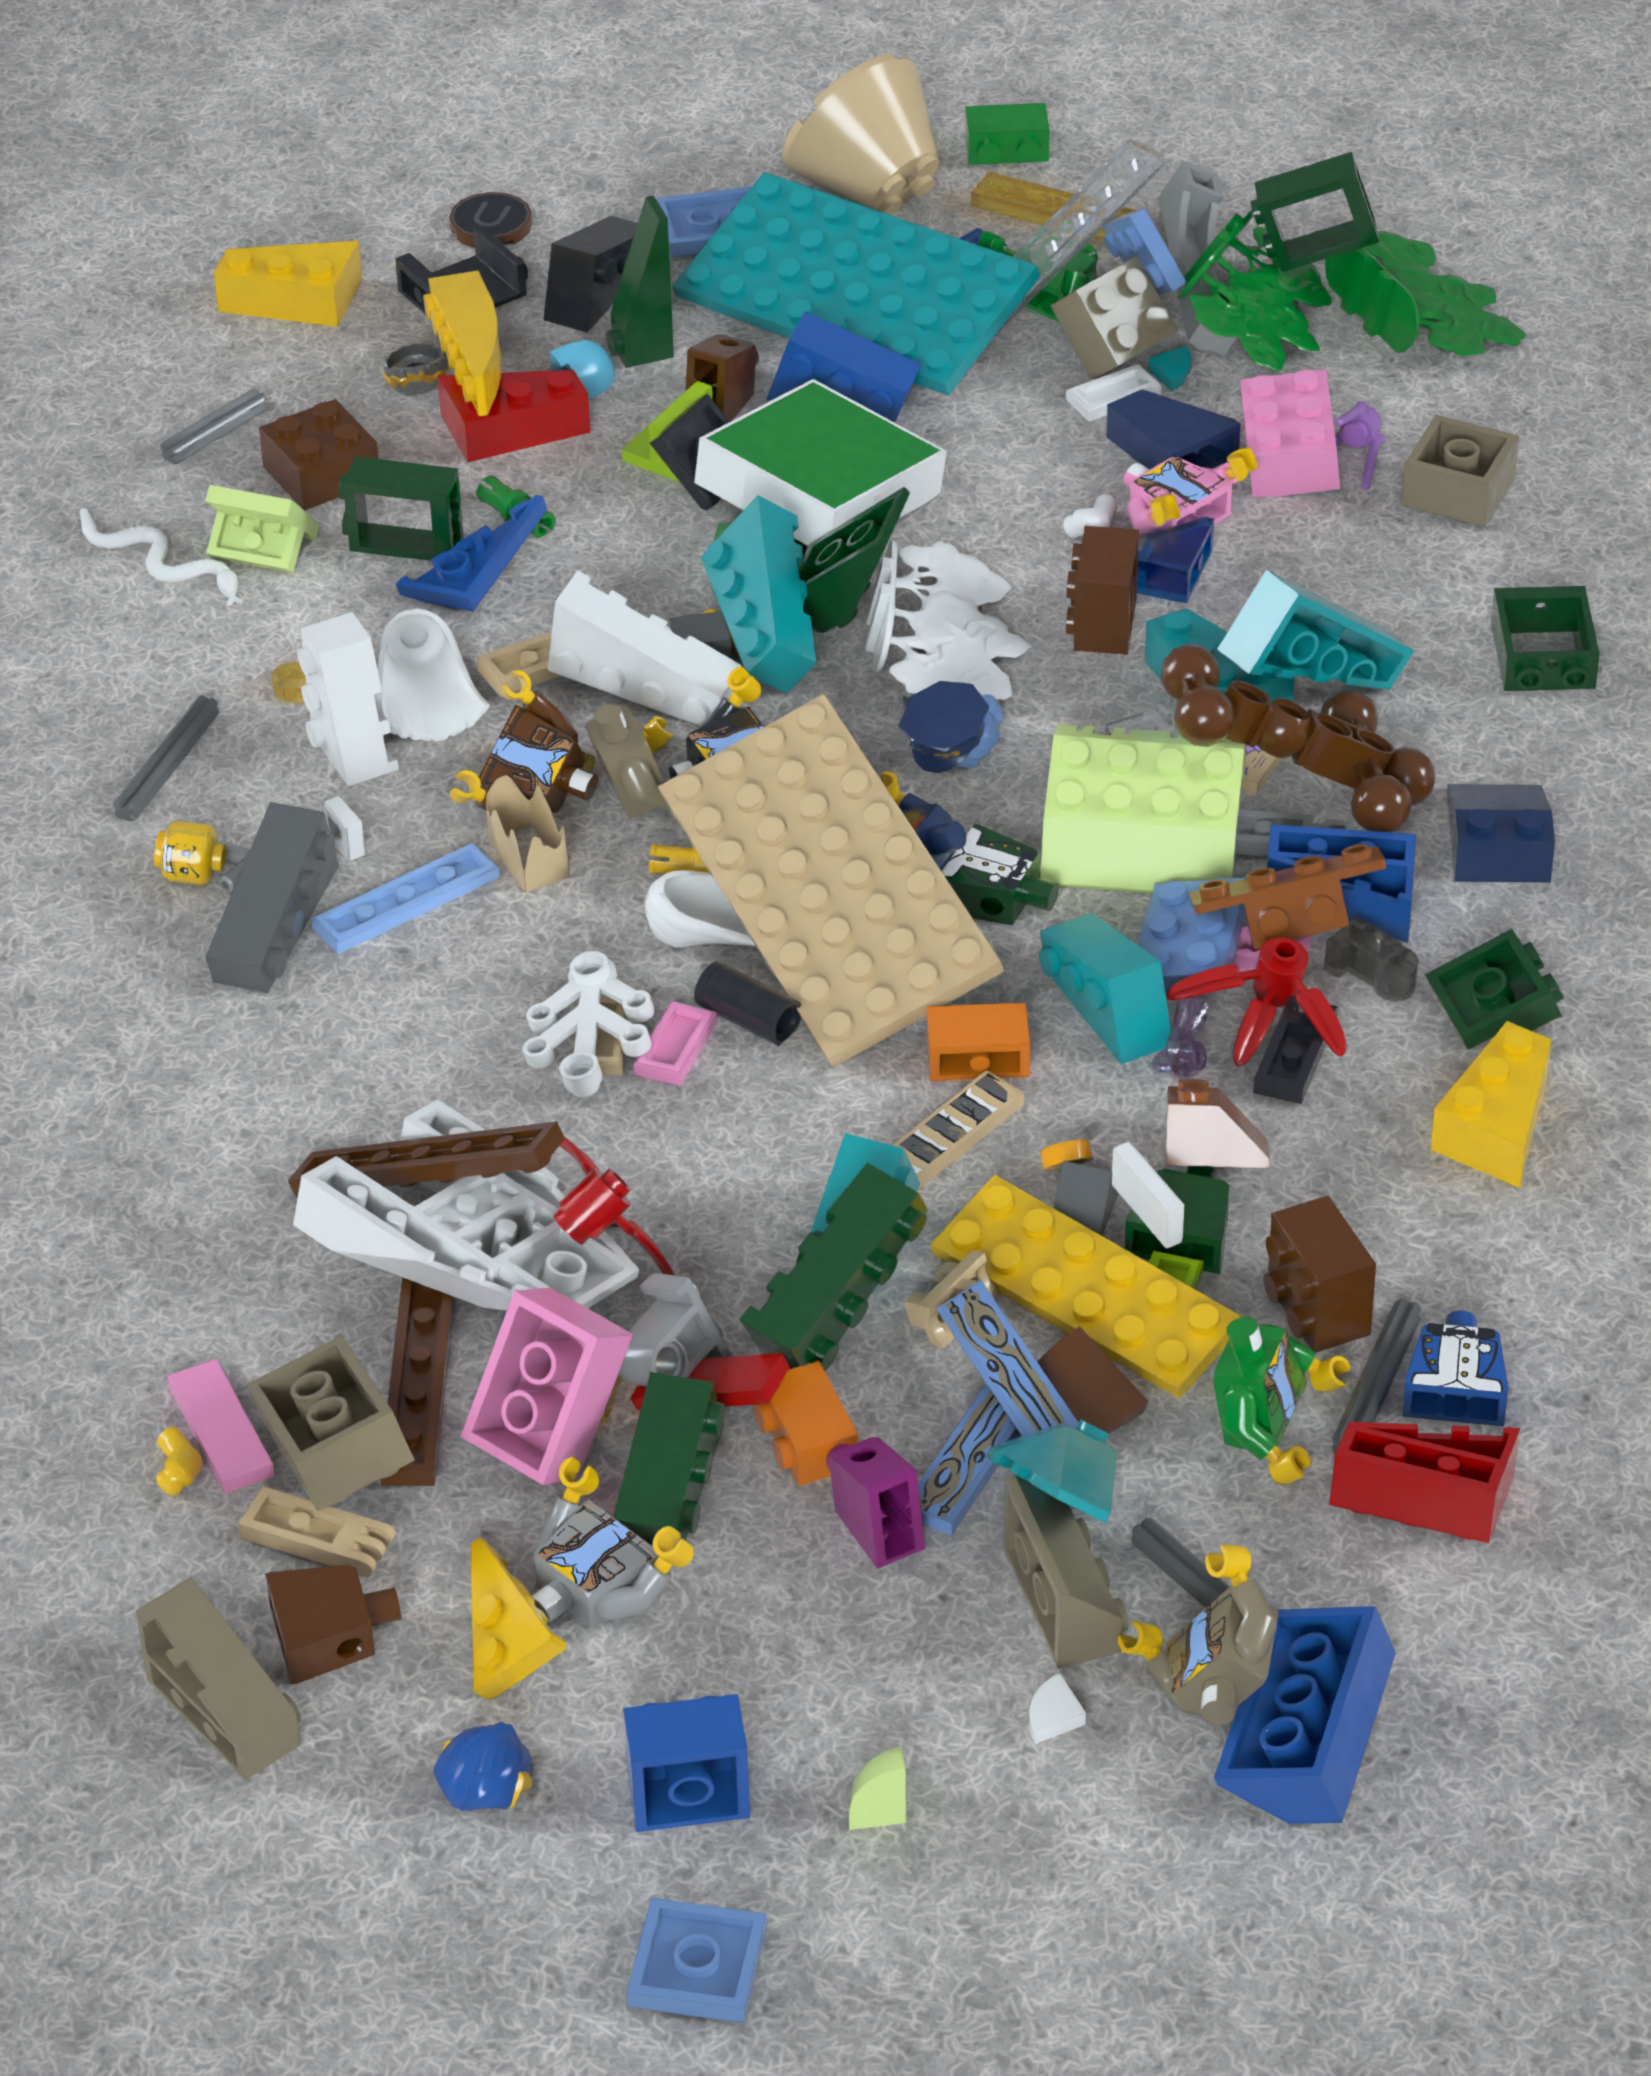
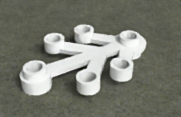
[522,951,655,1097]

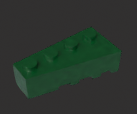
[739,1163,928,1371]

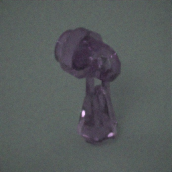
[1151,996,1210,1078]

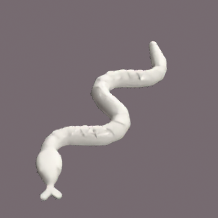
[80,508,243,606]

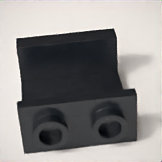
[395,225,528,315]

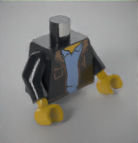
[669,667,764,779]

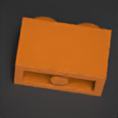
[926,1003,1030,1081]
[753,1361,858,1486]

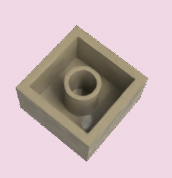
[1050,256,1178,379]
[1402,415,1519,527]

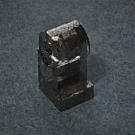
[1323,916,1419,1002]

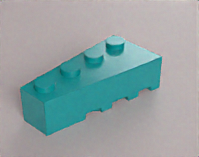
[701,495,816,694]
[1217,570,1414,690]

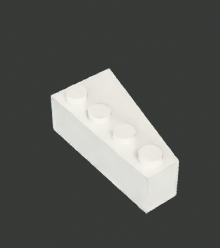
[547,570,742,726]

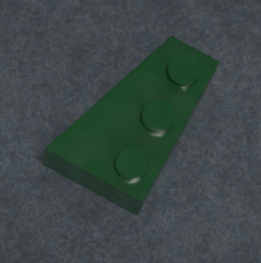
[613,1372,725,1548]

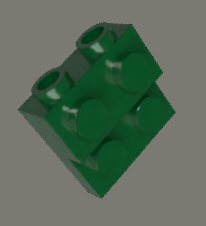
[1425,929,1564,1050]

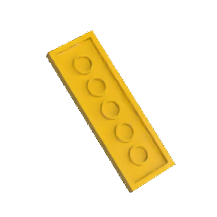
[931,1175,1241,1398]

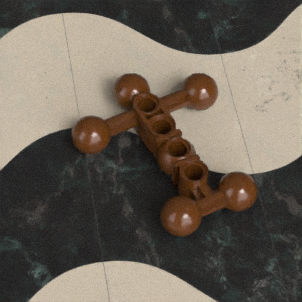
[1161,644,1436,832]

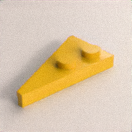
[470,1537,566,1699]

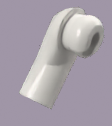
[1063,494,1117,539]

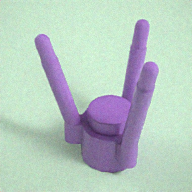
[1335,401,1385,490]

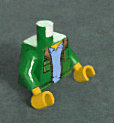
[1213,1317,1351,1484]

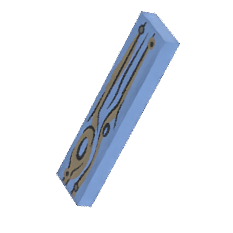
[936,1280,1079,1436]
[918,1384,1019,1536]

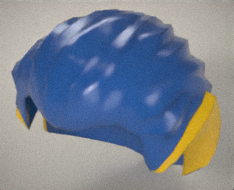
[434,1722,534,1811]

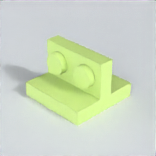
[205,485,320,573]

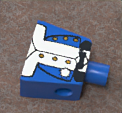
[1402,1310,1508,1426]

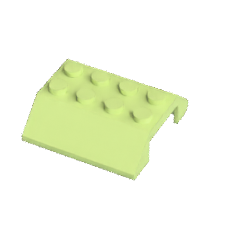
[1040,723,1247,894]

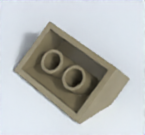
[1003,1475,1129,1669]

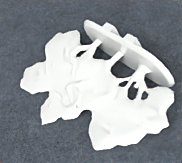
[865,540,1032,700]

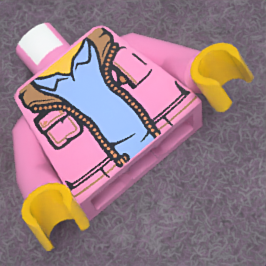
[1124,447,1259,550]

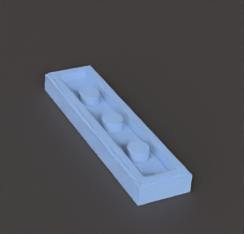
[311,843,500,954]

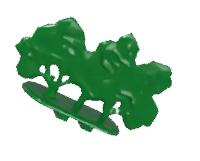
[1177,209,1332,371]
[1325,231,1526,356]

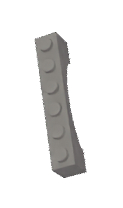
[1158,161,1237,356]

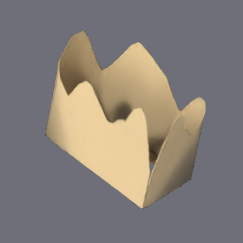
[486,775,569,893]

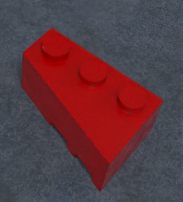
[437,369,590,462]
[1329,1422,1521,1543]

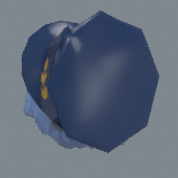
[898,681,1003,773]

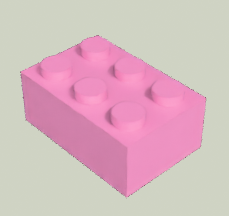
[1240,369,1341,497]
[460,1287,633,1485]

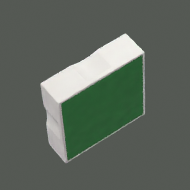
[694,379,947,546]

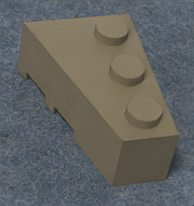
[136,1577,301,1780]

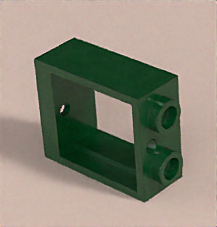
[1250,152,1379,272]
[338,456,464,561]
[1491,586,1600,691]

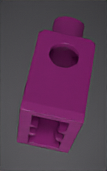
[826,1437,925,1569]

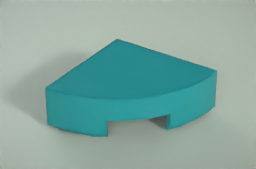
[1148,345,1191,391]

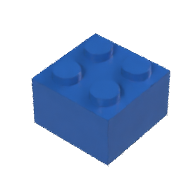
[623,1694,750,1832]

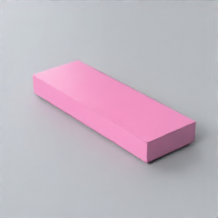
[167,1359,275,1494]

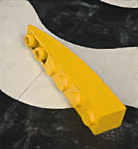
[423,270,502,416]

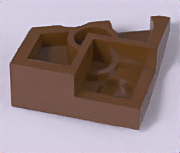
[1037,1326,1149,1434]

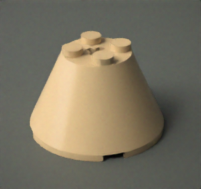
[782,53,939,215]

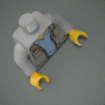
[532,1457,694,1628]

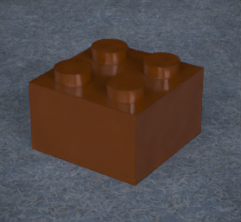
[259,399,379,511]
[1066,526,1139,655]
[1263,1195,1376,1353]

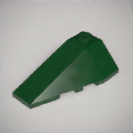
[606,195,674,368]

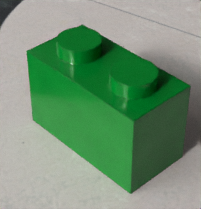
[965,103,1050,165]

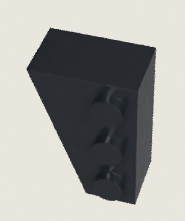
[543,216,638,333]

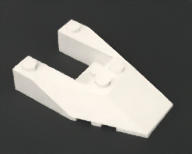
[293,1099,639,1311]

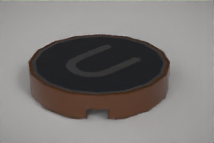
[449,192,532,248]

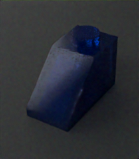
[1137,517,1214,604]

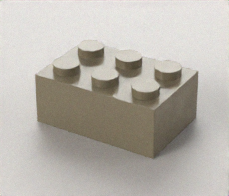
[246,1335,415,1511]

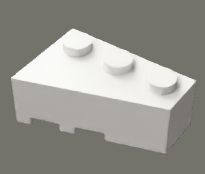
[297,612,399,786]

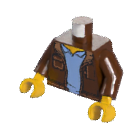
[450,670,598,813]

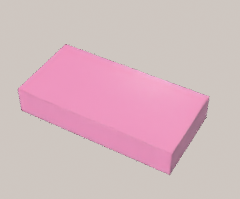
[633,1001,717,1086]

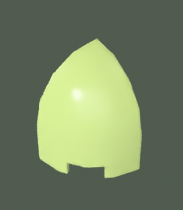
[849,1746,906,1830]

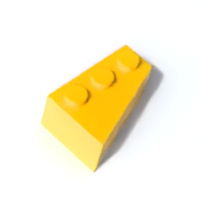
[213,240,363,327]
[1431,1021,1552,1189]

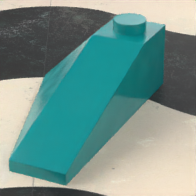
[986,1420,1118,1523]

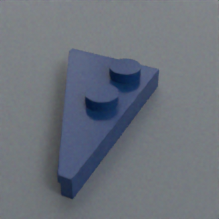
[396,495,547,612]

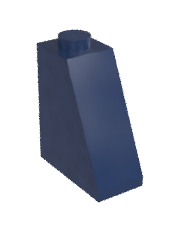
[1106,389,1241,469]

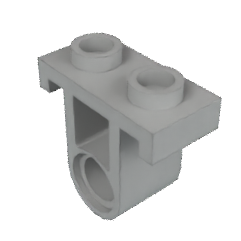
[618,1273,733,1387]

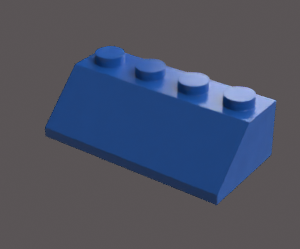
[1214,1606,1396,1824]

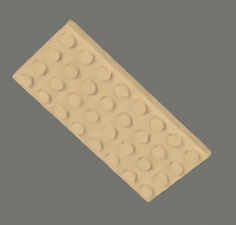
[658,694,1004,1067]

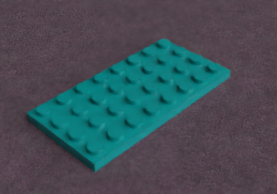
[672,172,1040,396]

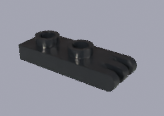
[1253,996,1338,1104]

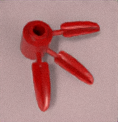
[1167,937,1347,1067]
[553,1137,675,1276]

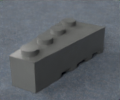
[205,802,339,993]

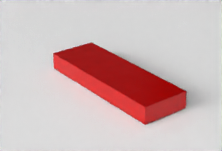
[630,1353,790,1411]

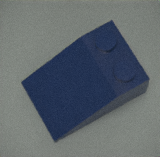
[1447,784,1555,883]

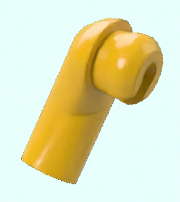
[156,1426,203,1496]

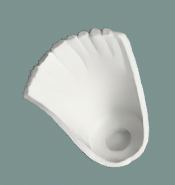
[376,608,490,741]
[645,870,755,948]

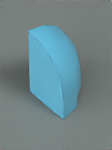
[550,340,615,400]

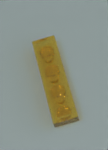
[971,171,1137,241]

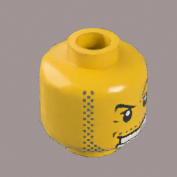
[154,820,227,886]

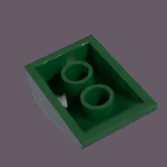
[798,487,910,633]

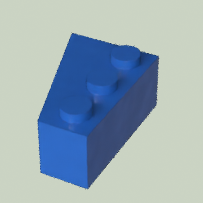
[766,311,922,422]
[1267,824,1416,943]

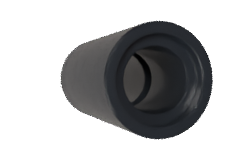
[694,961,801,1046]

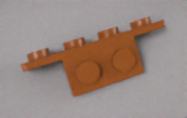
[1189,844,1387,949]

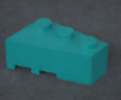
[1145,608,1295,702]

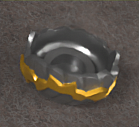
[383,343,450,395]

